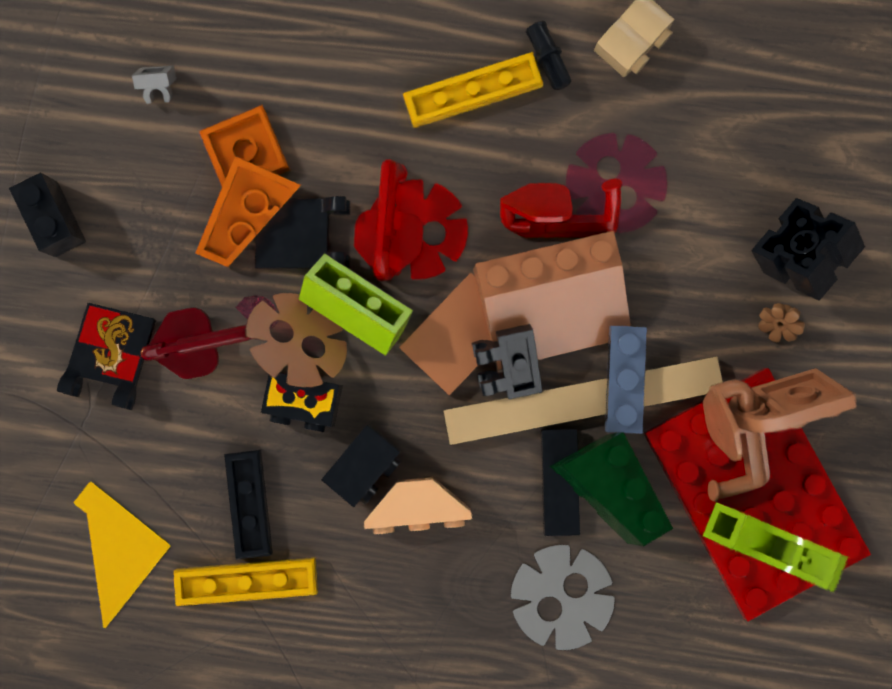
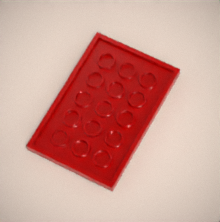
[643,368,871,622]

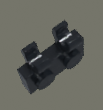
[472,324,542,400]

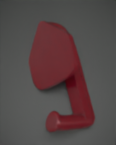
[140,307,254,379]

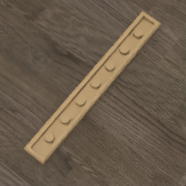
[443,357,723,445]

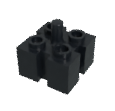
[751,198,865,301]

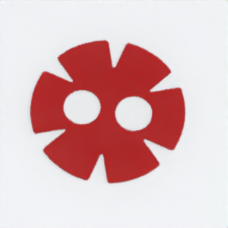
[370,179,468,280]

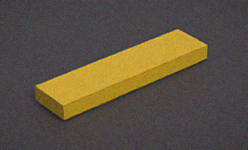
[403,52,543,128]
[173,557,318,606]

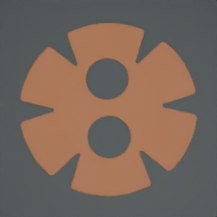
[246,293,347,387]

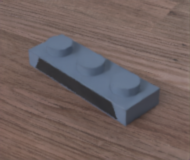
[605,326,647,434]

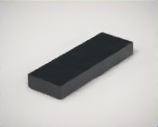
[541,429,580,536]
[224,450,273,560]

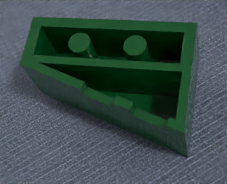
[550,432,674,546]

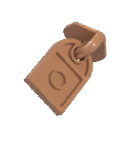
[703,368,856,502]

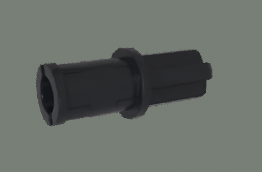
[525,21,571,90]

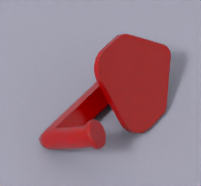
[354,159,424,281]
[500,178,622,238]

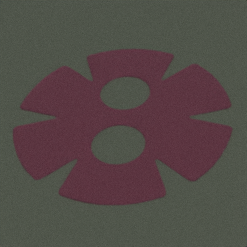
[566,133,667,233]

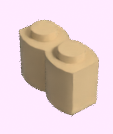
[594,0,675,78]

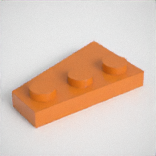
[195,156,301,267]

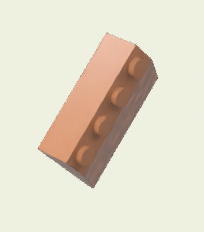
[473,231,631,370]

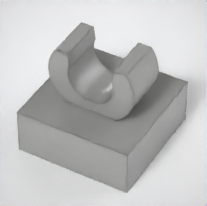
[132,65,176,104]

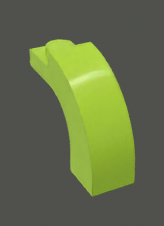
[703,502,848,592]

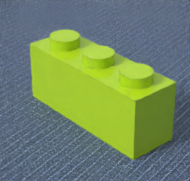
[299,253,413,356]

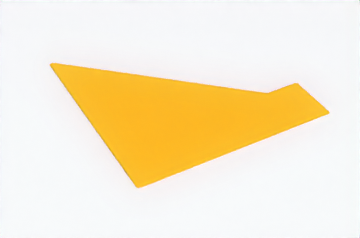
[74,482,171,628]

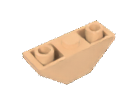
[364,477,472,534]

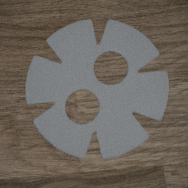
[511,545,615,650]

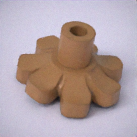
[758,303,805,343]

